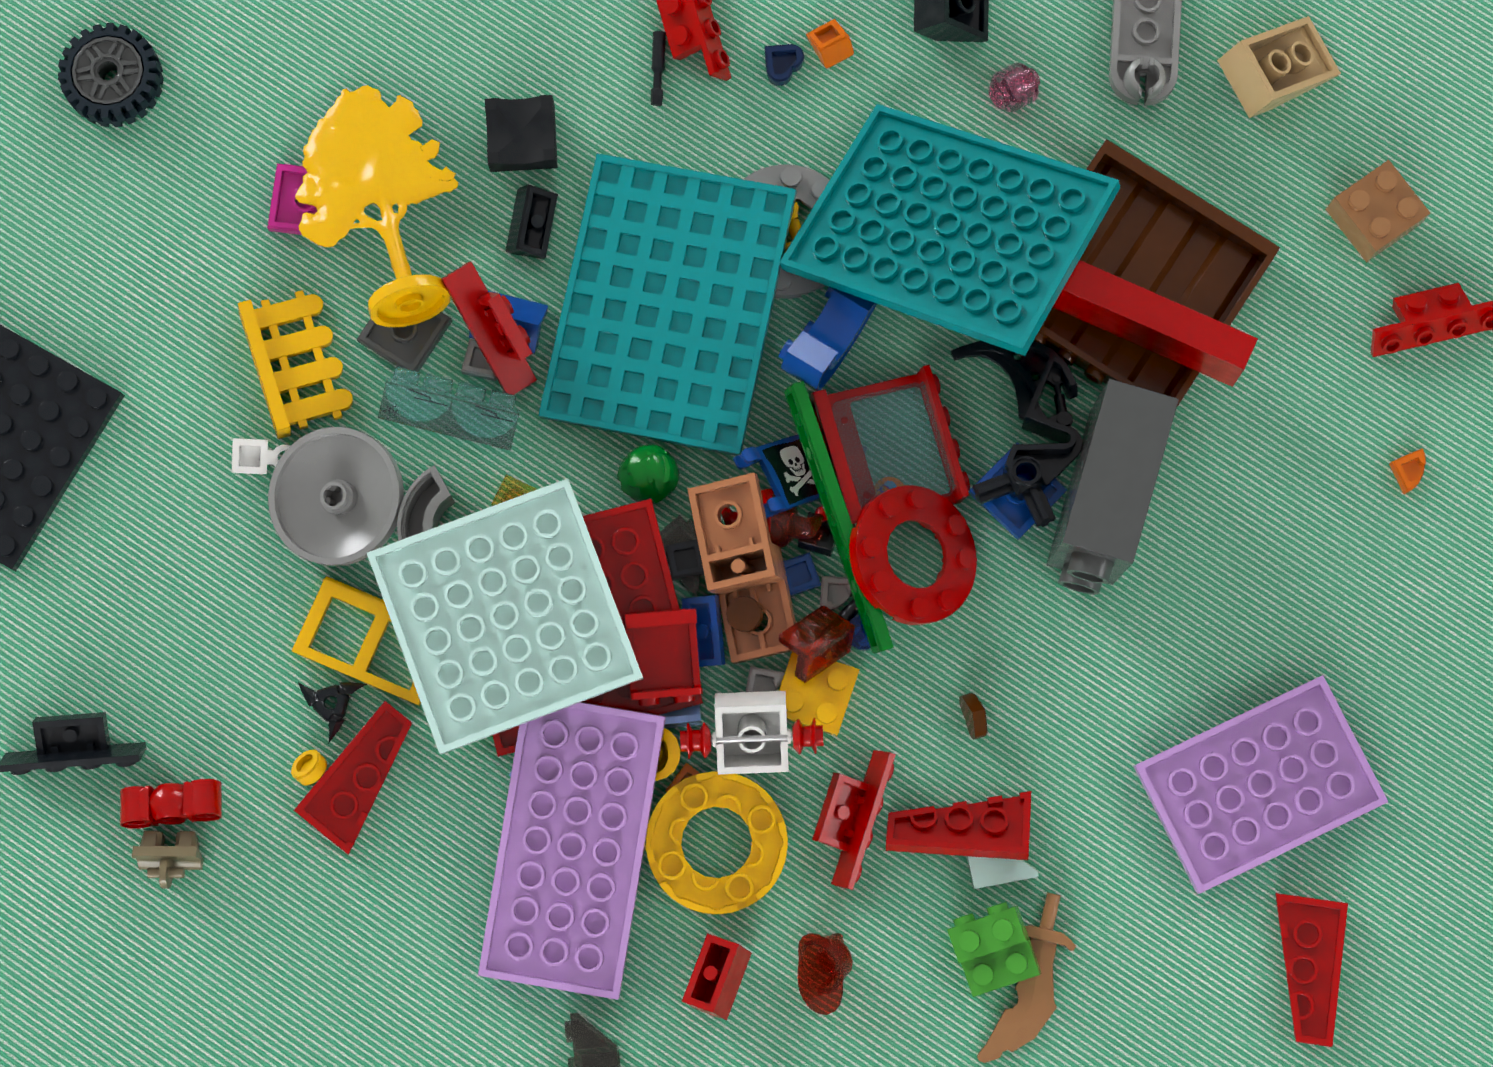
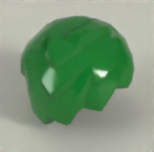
[617,444,679,503]

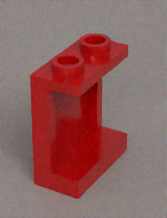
[624,608,703,706]

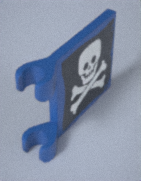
[733,434,820,519]

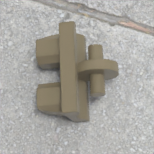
[132,831,204,889]

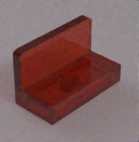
[778,606,855,683]

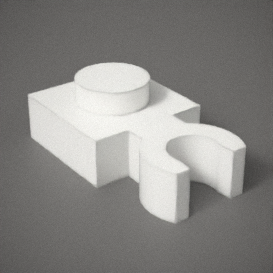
[232,438,290,474]

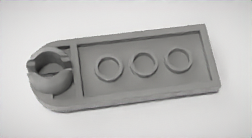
[1109,0,1182,106]

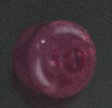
[989,62,1040,112]

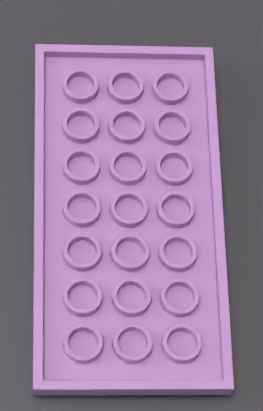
[478,702,666,1000]

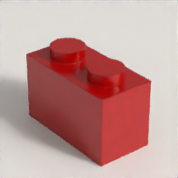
[682,933,752,1021]

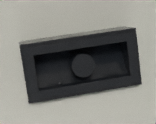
[506,184,558,259]

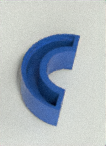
[778,287,877,391]

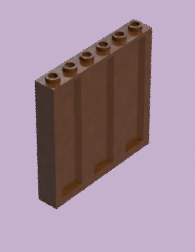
[1034,139,1280,407]

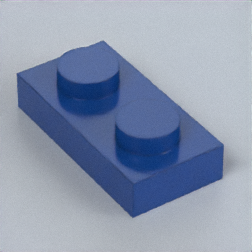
[681,595,725,667]

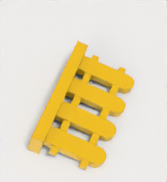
[238,290,353,439]

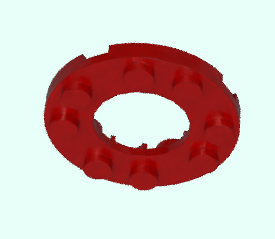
[849,485,977,625]

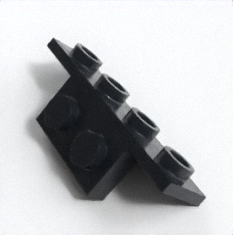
[0,712,147,775]

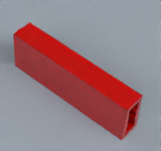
[1053,260,1258,387]

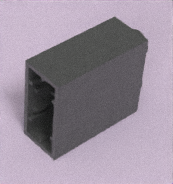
[1046,379,1179,595]

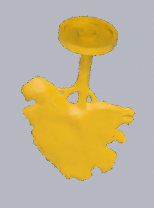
[295,85,459,327]

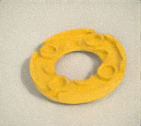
[646,771,788,914]

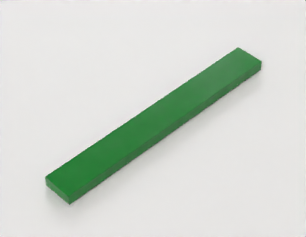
[784,381,894,654]

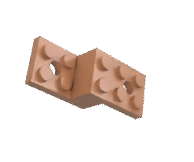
[687,472,801,664]

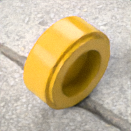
[291,750,327,786]

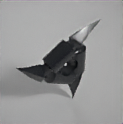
[298,682,367,744]

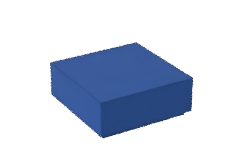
[783,552,821,597]

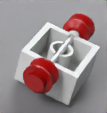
[680,691,824,775]

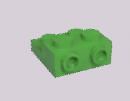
[947,902,1042,997]

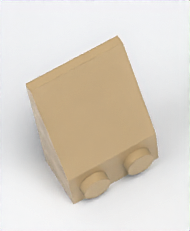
[1217,16,1341,118]

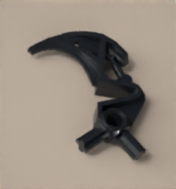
[951,340,1083,527]

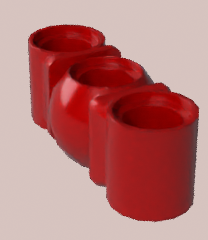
[120,779,222,829]

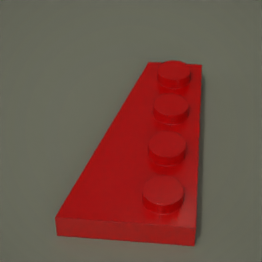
[293,701,412,855]
[886,791,1032,860]
[1275,893,1348,1047]

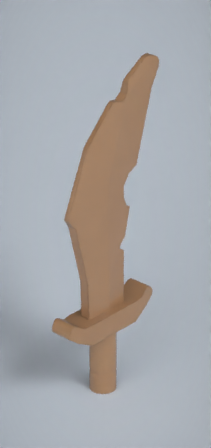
[977,892,1076,1063]

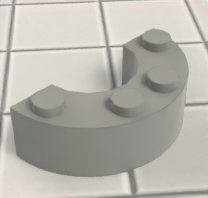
[397,465,455,541]

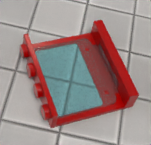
[809,365,970,528]

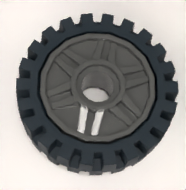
[58,23,164,127]

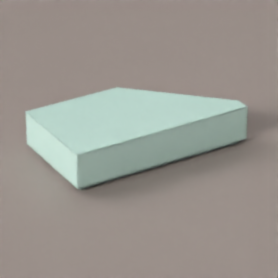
[967,856,1039,889]

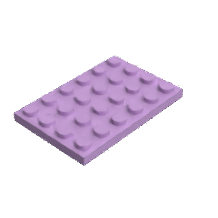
[1133,675,1388,894]

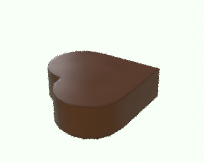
[959,693,988,740]

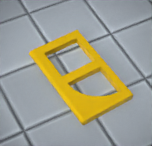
[292,576,421,706]

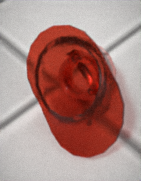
[798,933,853,1015]

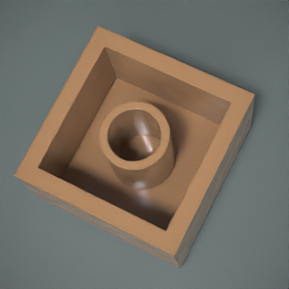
[1325,160,1430,263]

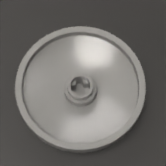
[268,427,404,566]

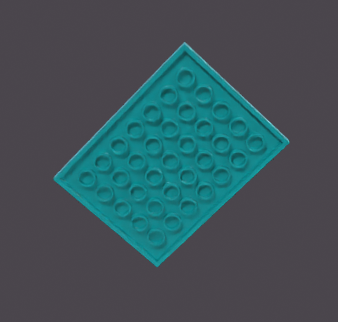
[779,104,1120,356]

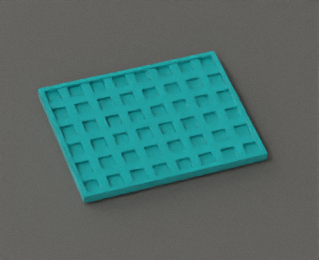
[538,153,797,456]

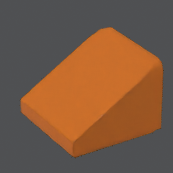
[806,19,854,68]

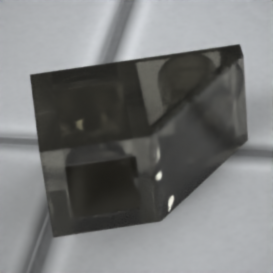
[565,1012,621,1067]

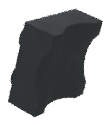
[485,95,558,172]

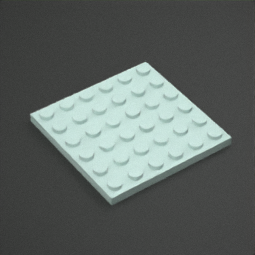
[367,478,643,755]

